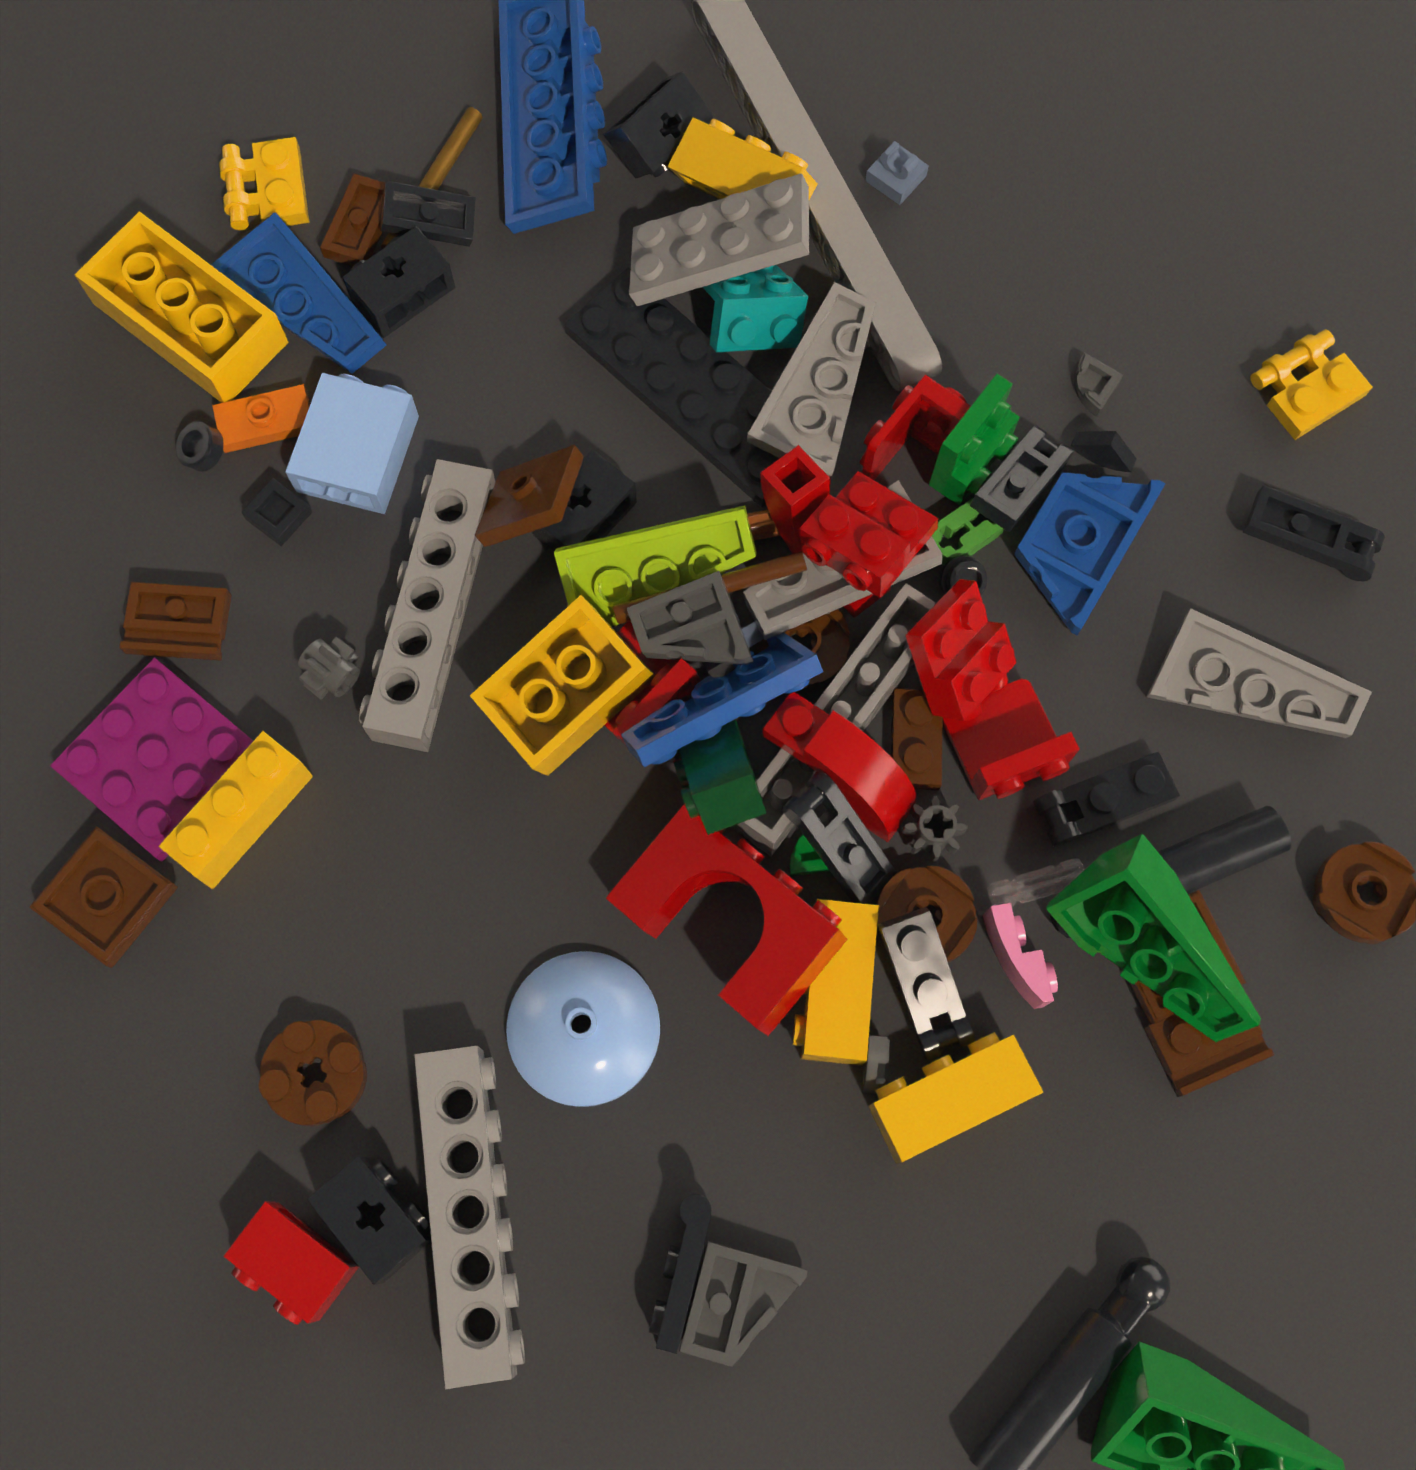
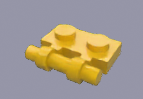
[219,137,310,230]
[1250,329,1373,440]

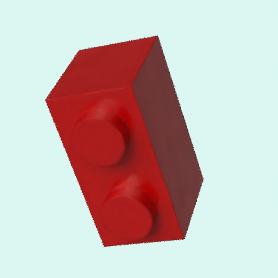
[223,1201,359,1325]

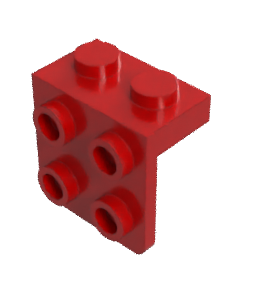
[860,374,971,480]
[943,679,1080,801]

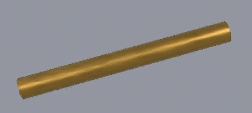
[381,107,483,249]

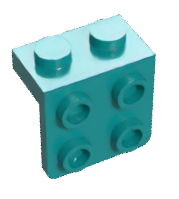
[703,265,808,352]

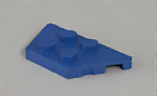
[1014,473,1166,636]

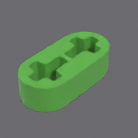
[932,498,1004,566]

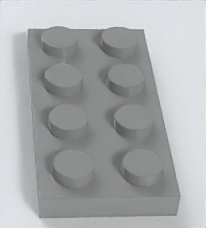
[629,173,809,306]

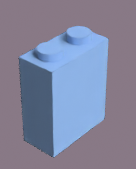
[286,373,419,514]

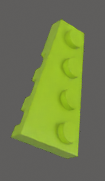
[554,505,756,626]

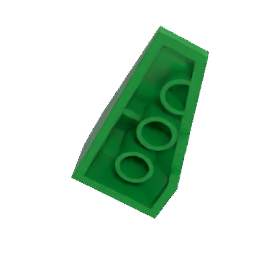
[1046,834,1261,1042]
[1090,1341,1345,1470]

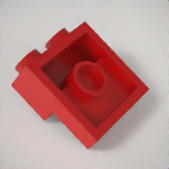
[799,471,938,598]
[905,579,1016,721]

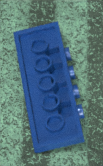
[498,0,607,234]

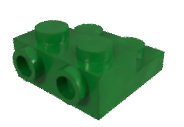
[929,374,1020,506]

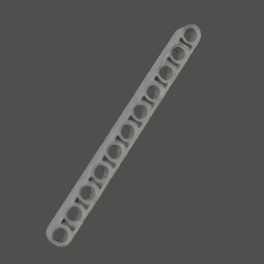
[692,0,942,391]

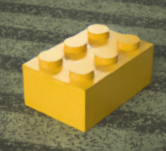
[470,595,655,776]

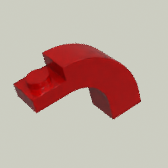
[760,445,891,618]
[762,692,916,843]

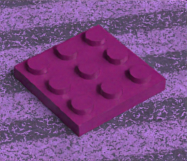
[50,657,253,862]

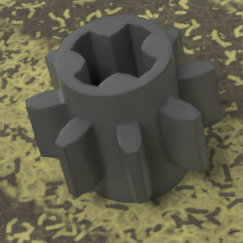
[298,637,360,699]
[902,796,968,862]

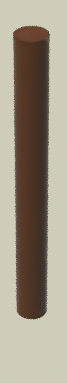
[613,551,807,624]

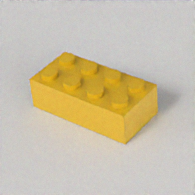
[74,211,289,403]

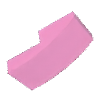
[982,903,1058,1009]

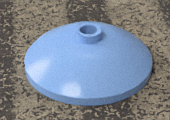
[506,951,660,1107]

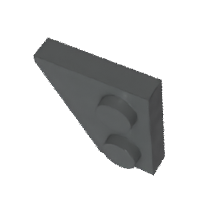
[627,571,754,665]
[679,1242,808,1367]

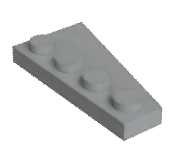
[747,282,876,484]
[743,480,942,640]
[1146,608,1372,738]

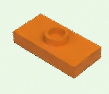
[212,384,310,453]

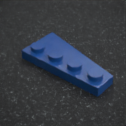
[211,212,387,374]
[621,632,823,767]

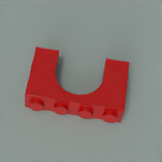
[606,804,848,1036]

